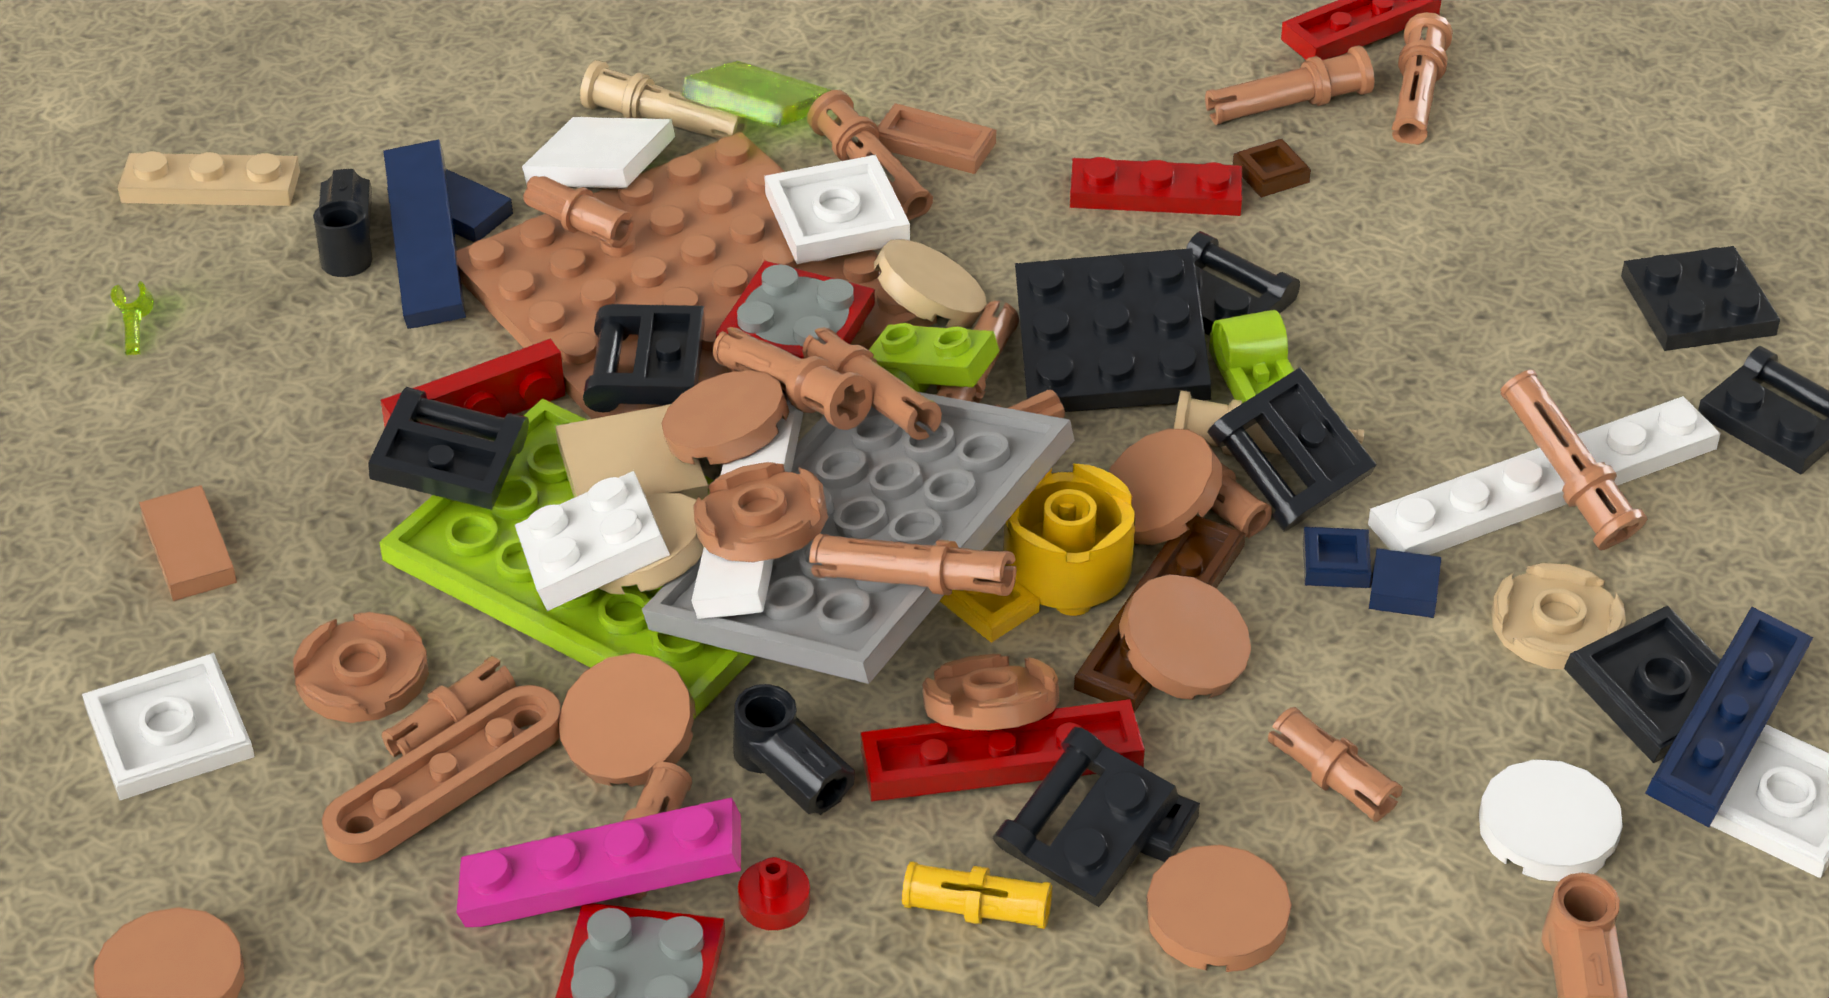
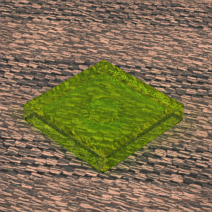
[682,61,831,128]

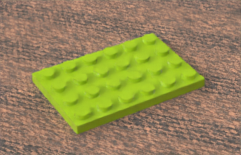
[379,398,755,719]

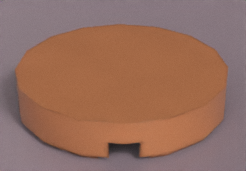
[661,370,790,465]
[1108,429,1222,545]
[693,462,828,562]
[1119,574,1251,700]
[293,612,429,723]
[559,653,696,787]
[922,654,1059,731]
[1146,845,1292,972]
[94,907,245,998]

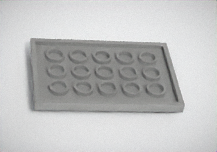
[642,392,1075,684]

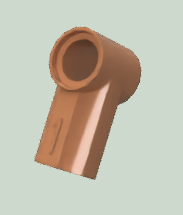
[1541,872,1628,998]

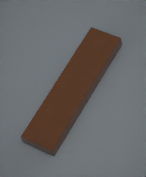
[1074,515,1246,713]

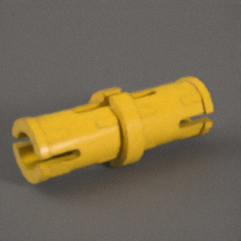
[902,861,1053,929]

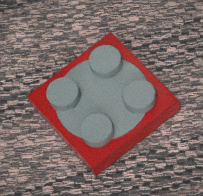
[716,260,875,359]
[555,903,725,998]

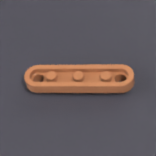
[322,685,561,863]

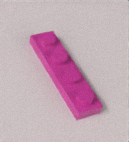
[456,797,741,927]

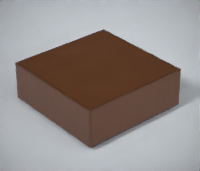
[1233,139,1311,198]

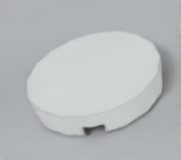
[1479,760,1623,881]

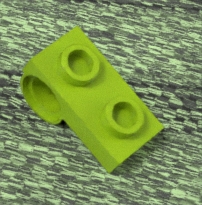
[1209,310,1294,403]
[869,323,1000,393]

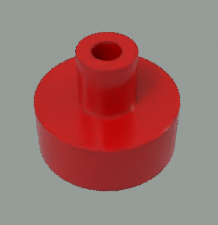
[738,857,810,930]

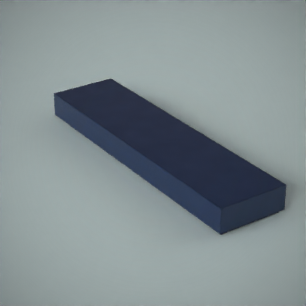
[383,139,466,329]
[1645,607,1813,827]

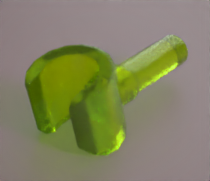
[110,281,154,355]

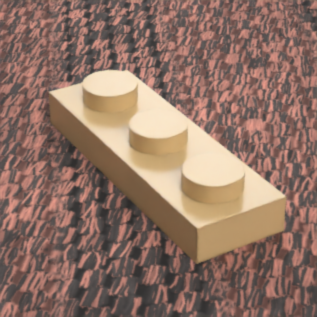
[118,151,300,206]

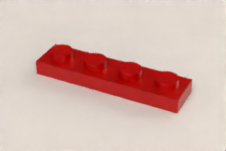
[860,699,1145,802]

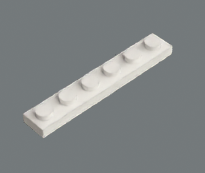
[1368,396,1721,555]

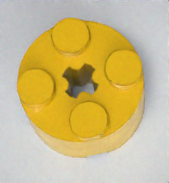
[1003,464,1135,616]

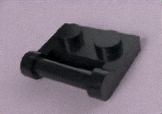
[1186,231,1300,336]
[583,304,705,413]
[1698,346,1829,475]
[1207,367,1377,532]
[368,387,529,510]
[993,727,1179,907]

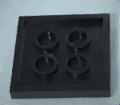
[1015,248,1211,412]

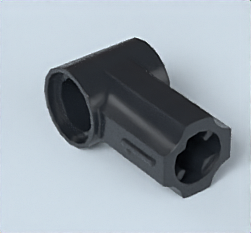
[313,169,373,277]
[733,684,855,815]

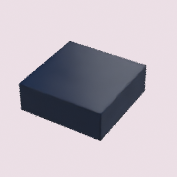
[1303,527,1372,588]
[1369,548,1441,618]

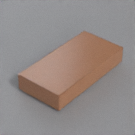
[877,103,997,174]
[139,485,237,601]

